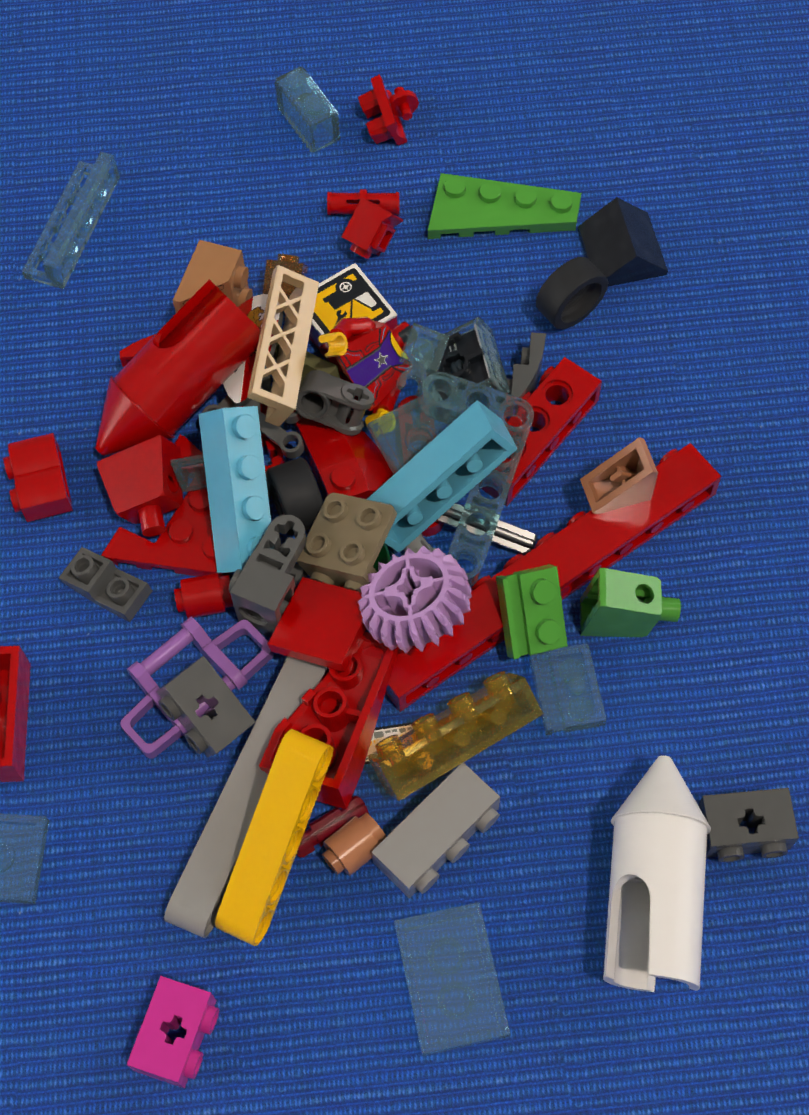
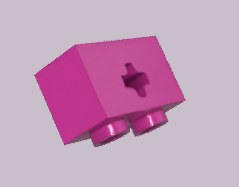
[127,976,219,1089]

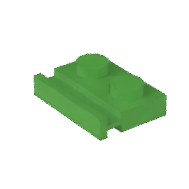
[496,564,568,659]

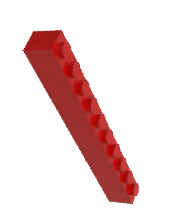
[385,443,721,712]

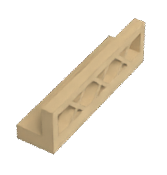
[247,265,319,427]

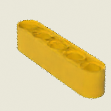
[215,729,333,946]

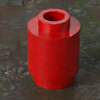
[174,573,233,619]

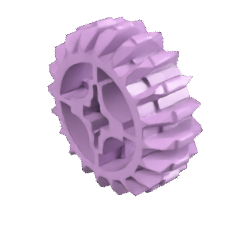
[358,546,472,653]

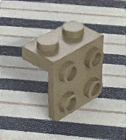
[297,493,397,592]

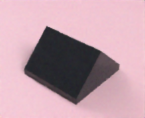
[578,197,668,287]

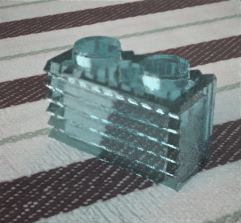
[275,67,341,153]

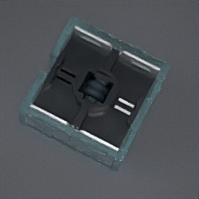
[413,317,510,424]

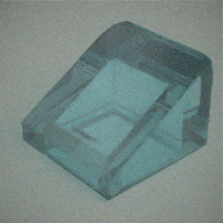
[171,454,207,492]

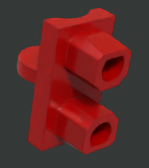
[358,74,419,146]

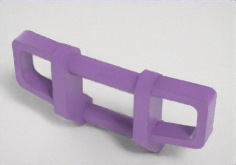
[120,617,274,759]

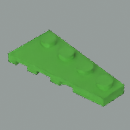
[428,173,582,239]

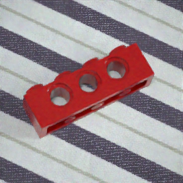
[476,357,602,506]

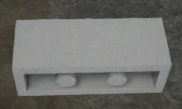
[371,762,500,899]

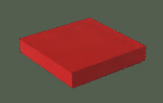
[268,577,366,672]

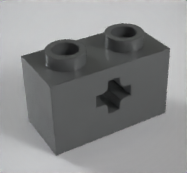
[156,656,255,757]
[698,788,799,862]

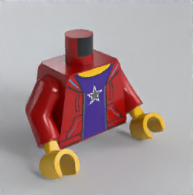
[318,317,417,436]

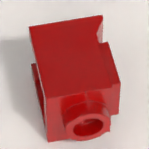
[341,197,403,260]

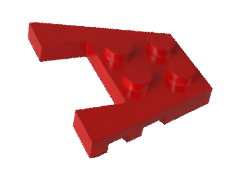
[101,434,229,576]

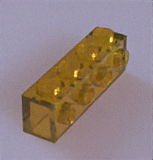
[367,671,544,801]

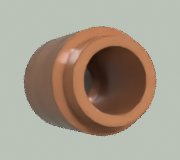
[321,813,386,876]

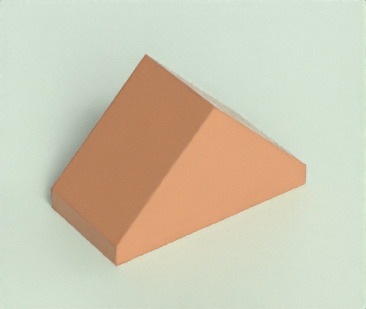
[580,437,658,514]

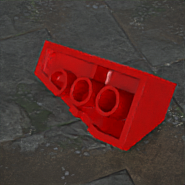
[293,393,397,500]
[259,632,399,810]

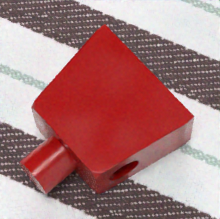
[97,435,183,537]

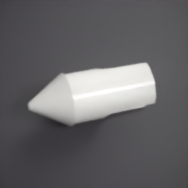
[603,756,711,992]

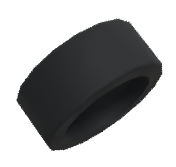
[536,257,608,329]

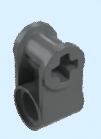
[296,370,375,435]

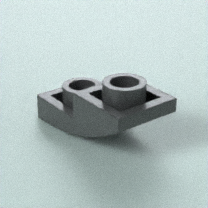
[503,332,546,416]
[59,547,153,622]

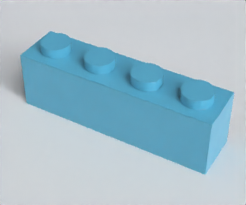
[367,400,517,553]
[198,406,271,573]

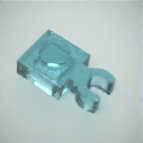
[396,323,450,397]

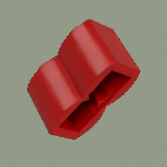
[3,433,73,522]

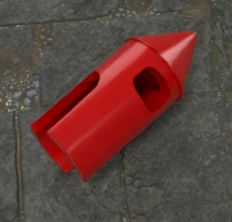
[95,279,261,456]

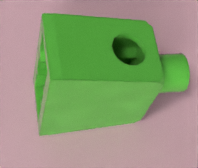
[580,568,681,637]

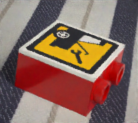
[309,263,398,361]

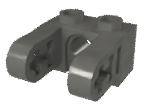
[229,515,308,638]

